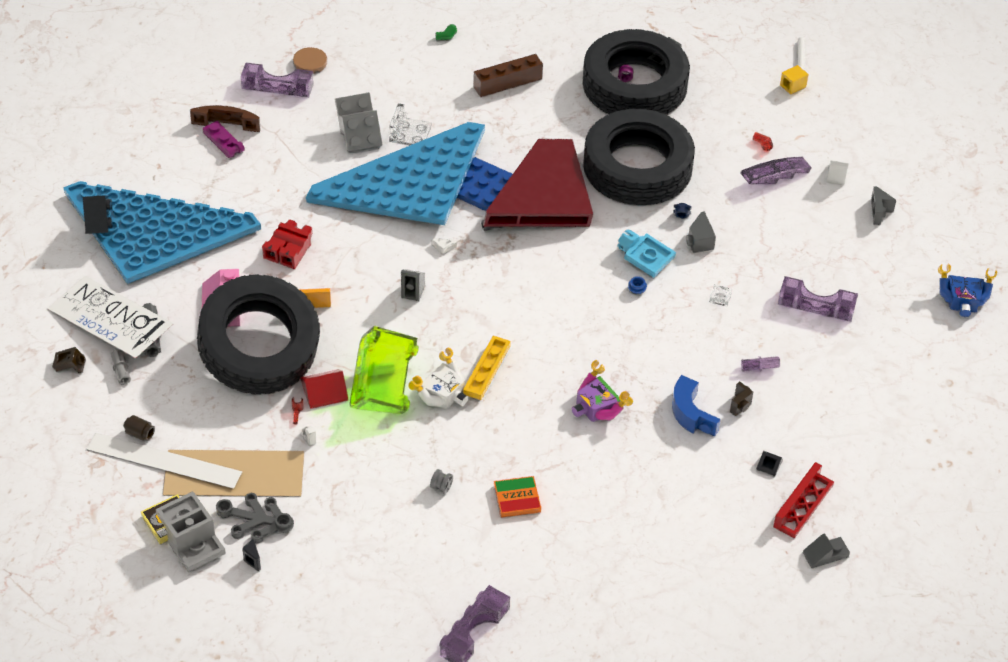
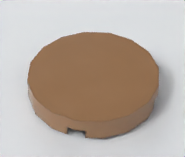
[293,47,327,74]

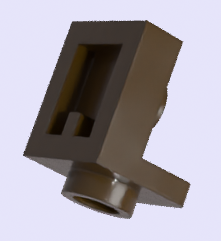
[52,347,86,373]

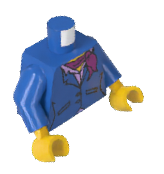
[938,264,997,317]

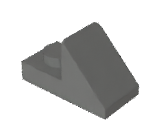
[871,186,896,225]
[802,533,850,569]

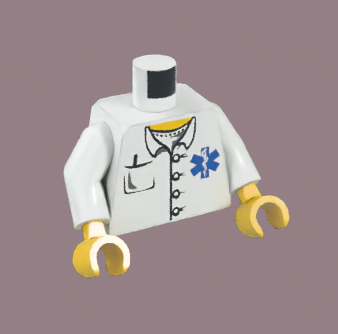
[408,347,469,409]

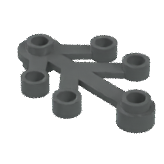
[216,493,294,544]

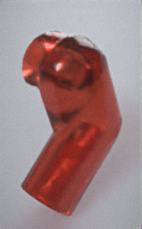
[753,132,773,151]

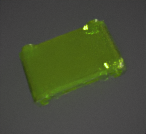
[350,326,419,414]

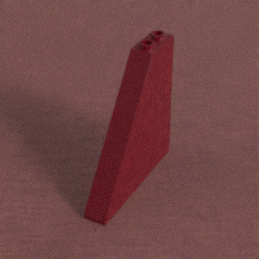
[483,139,593,227]

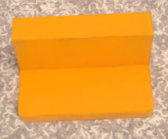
[299,288,331,308]

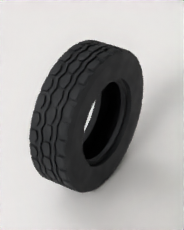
[582,29,690,115]
[583,109,695,205]
[197,274,320,395]

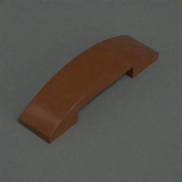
[190,105,261,132]

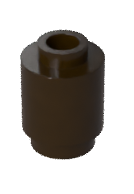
[123,415,155,441]

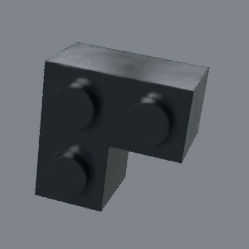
[83,195,113,234]

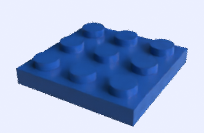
[457,157,512,211]

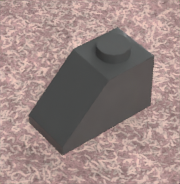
[686,211,716,253]
[401,269,425,301]

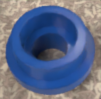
[628,276,647,294]

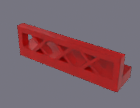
[773,462,834,539]

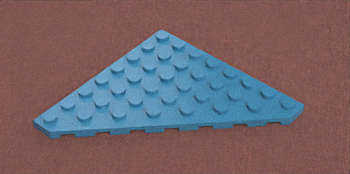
[306,122,485,225]
[63,181,261,284]

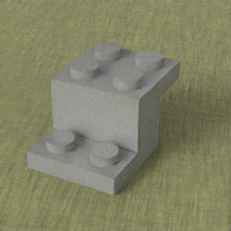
[334,92,383,152]
[156,491,226,572]

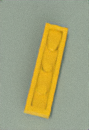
[463,335,511,400]

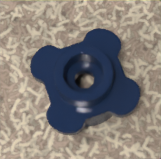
[673,203,692,219]

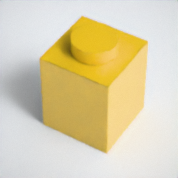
[780,65,809,95]

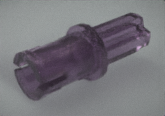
[741,356,780,372]

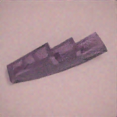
[740,156,812,184]

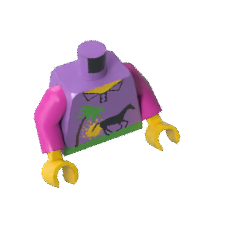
[572,360,633,422]

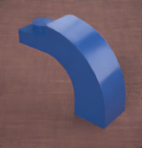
[672,375,720,437]

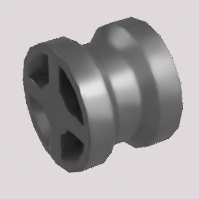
[430,469,454,493]

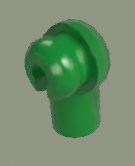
[435,24,457,40]

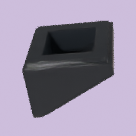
[756,450,783,476]
[242,539,261,571]

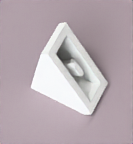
[827,161,849,185]

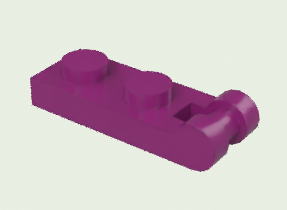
[203,121,245,158]

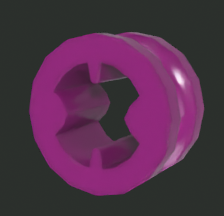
[618,65,634,82]

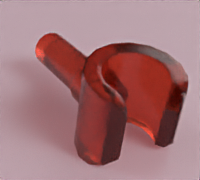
[292,397,304,425]

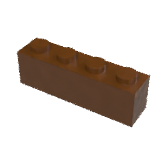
[473,54,543,97]

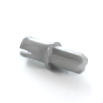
[111,349,131,385]

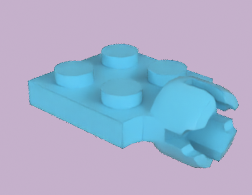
[617,229,676,278]

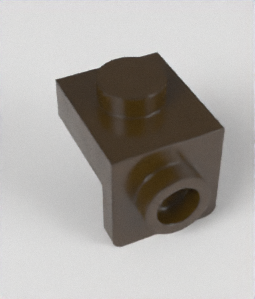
[730,381,754,416]

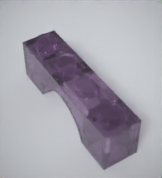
[241,62,314,98]
[778,276,858,322]
[439,585,510,662]

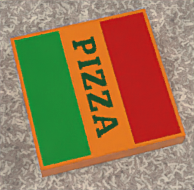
[494,476,542,518]

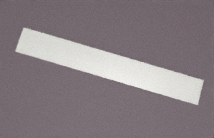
[86,433,242,489]

